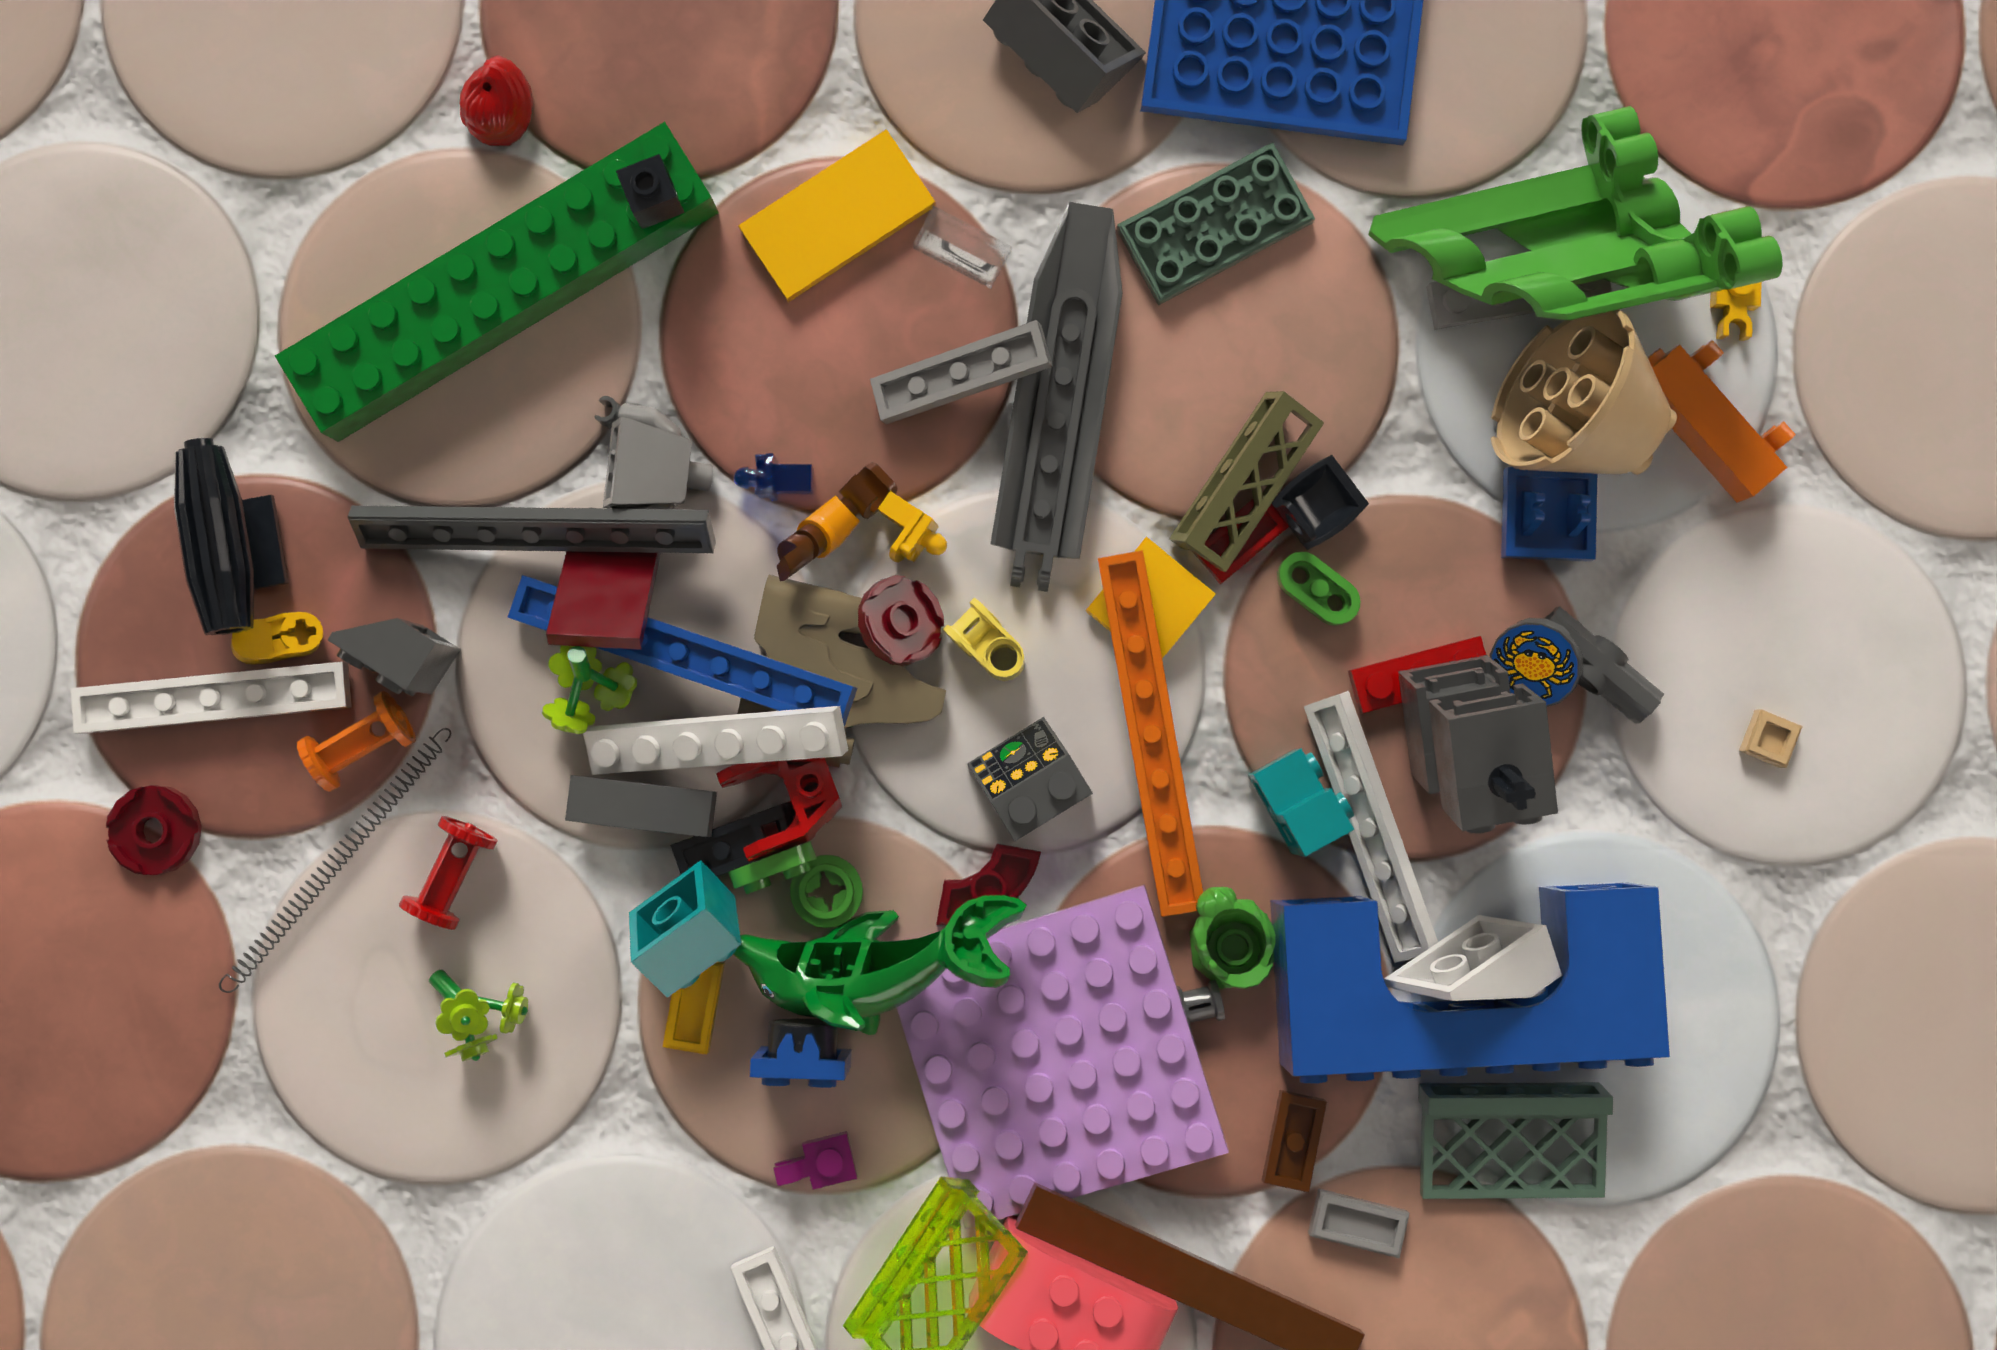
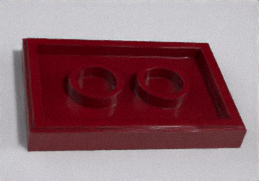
[546,551,661,649]

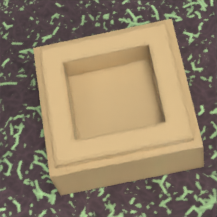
[1739,709,1803,768]

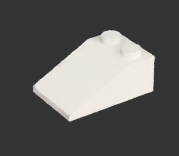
[1384,915,1562,1001]

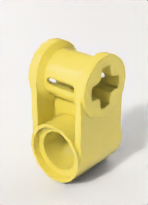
[942,598,1025,681]

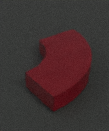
[936,843,1041,926]

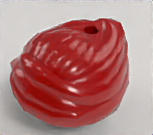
[459,55,533,146]

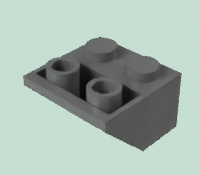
[328,618,461,696]

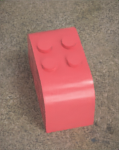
[968,1215,1178,1350]

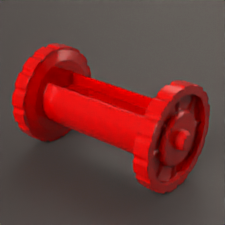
[399,816,498,930]

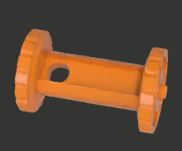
[297,691,416,792]

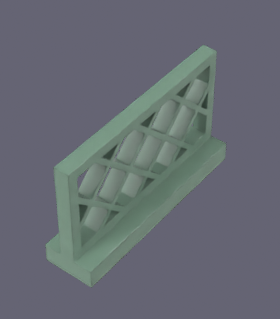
[1418,1082,1613,1199]

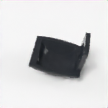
[1271,455,1369,550]

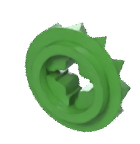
[790,855,863,928]

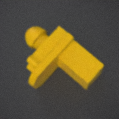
[878,491,947,563]

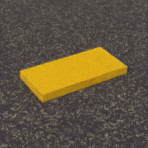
[738,129,936,303]

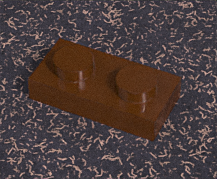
[1262,1090,1327,1193]

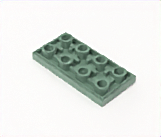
[1116,142,1315,306]

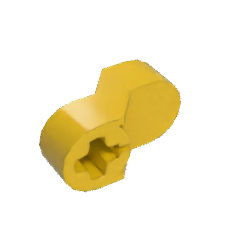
[231,612,323,664]

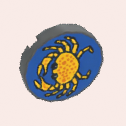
[1490,618,1583,707]

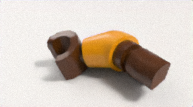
[777,462,897,581]

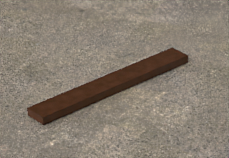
[1015,1182,1365,1350]

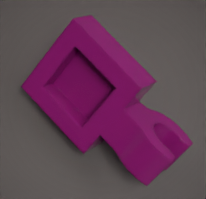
[773,1131,857,1190]

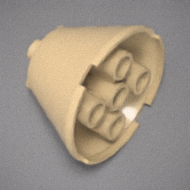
[1491,309,1677,475]

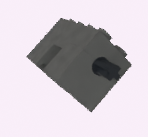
[1398,655,1558,833]

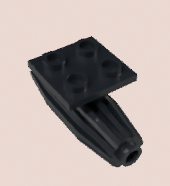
[174,438,288,635]

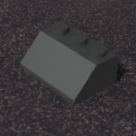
[983,0,1146,113]

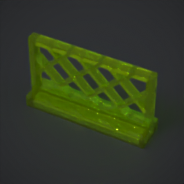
[843,1176,1028,1350]

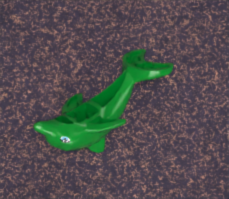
[733,895,1027,1035]

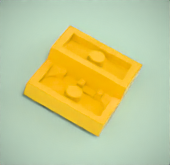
[1085,536,1216,658]

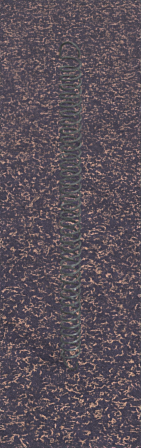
[219,728,452,993]

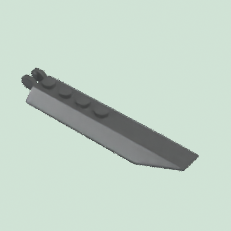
[990,202,1123,592]

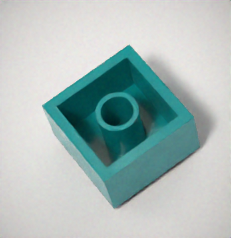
[629,860,741,998]

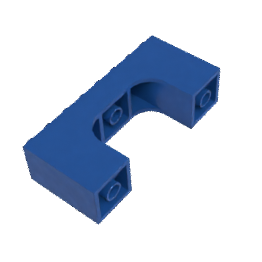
[1270,882,1670,1083]

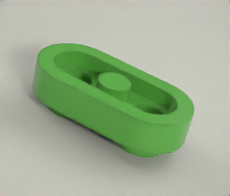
[1277,552,1361,626]
[728,841,817,894]

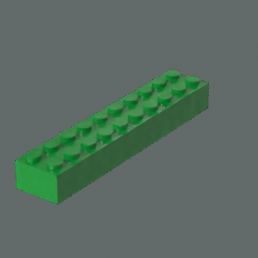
[275,121,719,442]

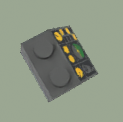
[967,717,1093,841]

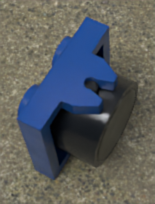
[750,1018,852,1088]

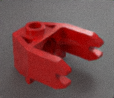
[716,758,842,862]

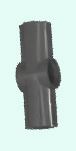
[1544,606,1664,724]

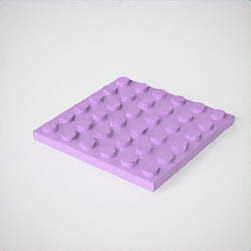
[897,884,1229,1229]

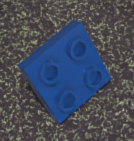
[1501,467,1598,561]

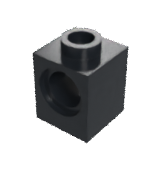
[616,154,685,229]

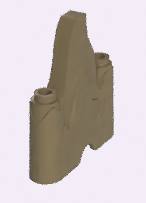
[737,574,946,768]

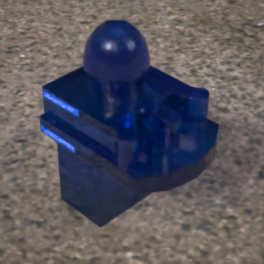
[733,453,814,501]

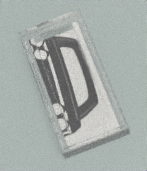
[913,205,1012,289]

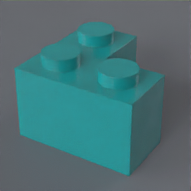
[1248,748,1355,857]

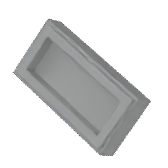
[1308,1188,1410,1258]

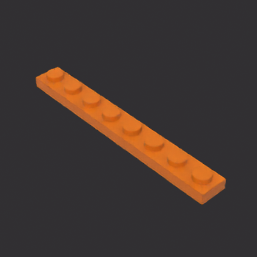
[1098,550,1203,917]

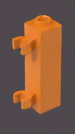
[1648,340,1796,503]

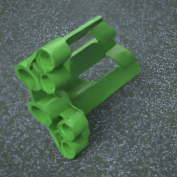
[1368,106,1783,320]

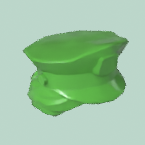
[1189,887,1276,989]

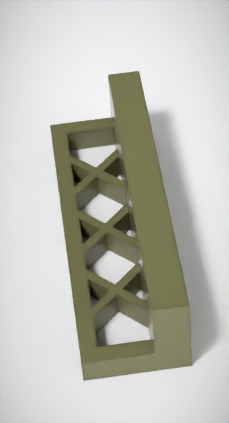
[1169,391,1324,572]

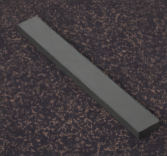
[347,505,716,553]

